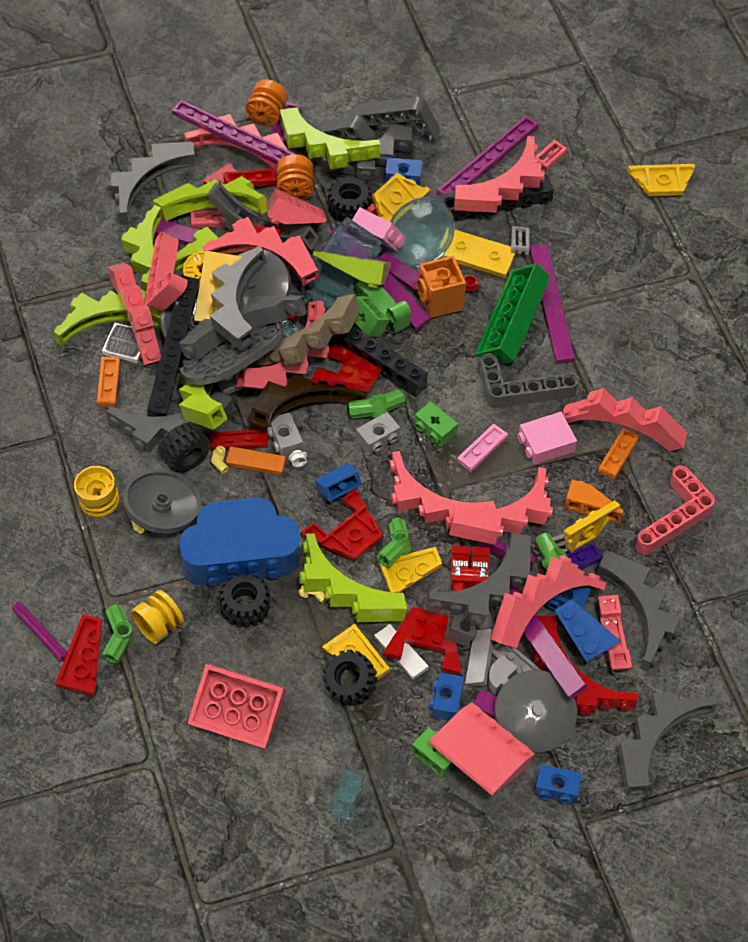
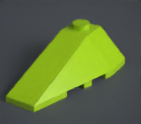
[313,251,391,288]

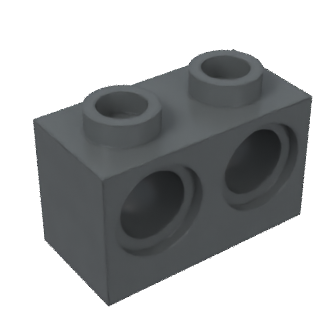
[444,611,478,647]

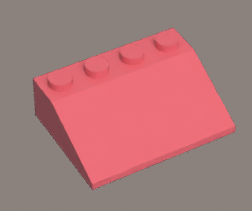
[267,188,327,225]
[187,664,287,748]
[429,702,535,795]

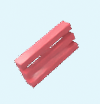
[536,140,568,171]
[191,209,225,228]

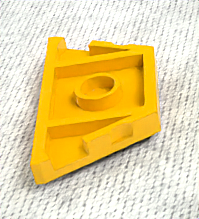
[628,164,695,196]
[372,173,430,224]
[564,500,620,553]

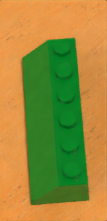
[475,263,550,365]

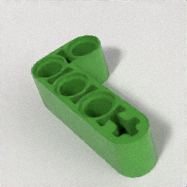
[355,281,411,334]

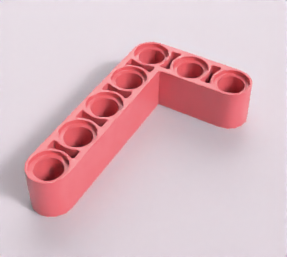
[144,231,188,312]
[636,466,715,555]

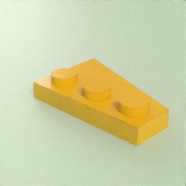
[379,547,442,593]
[322,624,390,680]

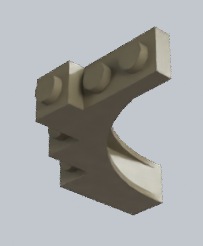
[253,294,361,367]

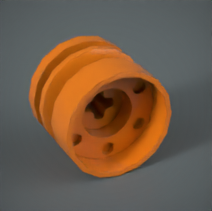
[245,80,288,126]
[277,155,313,200]

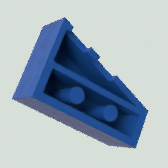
[555,600,621,664]

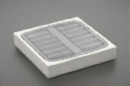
[102,323,141,363]

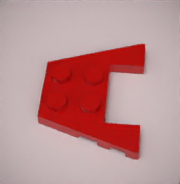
[311,343,382,392]
[301,488,383,562]
[383,607,461,676]

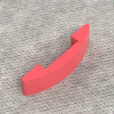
[598,595,632,671]

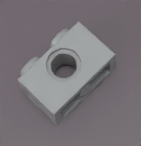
[356,412,400,455]
[266,413,303,458]

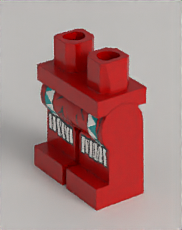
[451,546,490,591]

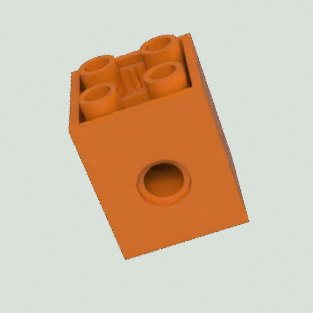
[417,256,466,318]

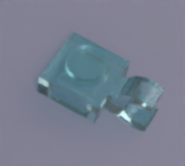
[304,289,337,310]

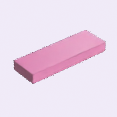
[457,424,508,472]

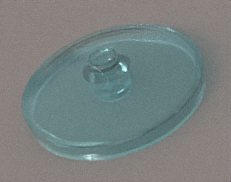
[389,197,455,267]

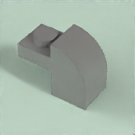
[488,655,518,696]

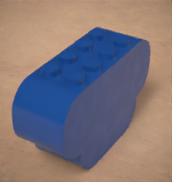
[180,498,300,586]

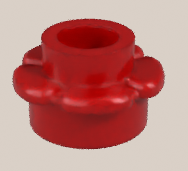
[464,275,479,292]

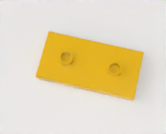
[438,228,517,278]
[194,251,242,323]

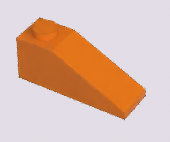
[564,480,624,524]

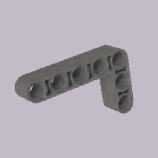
[348,97,440,145]
[480,354,578,408]

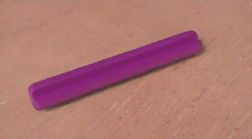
[12,602,67,661]

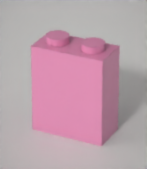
[351,208,407,252]
[517,412,577,465]

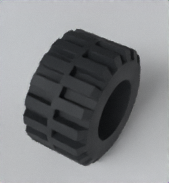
[328,176,372,223]
[158,422,211,473]
[219,572,270,628]
[322,649,378,705]

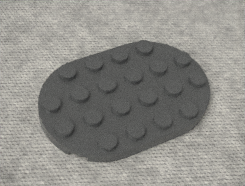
[180,322,283,386]

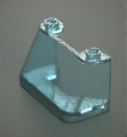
[308,217,382,298]

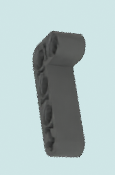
[314,115,375,141]

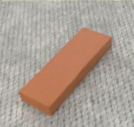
[97,357,120,407]
[598,428,640,480]
[226,447,286,475]

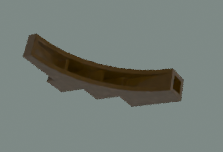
[250,367,368,428]

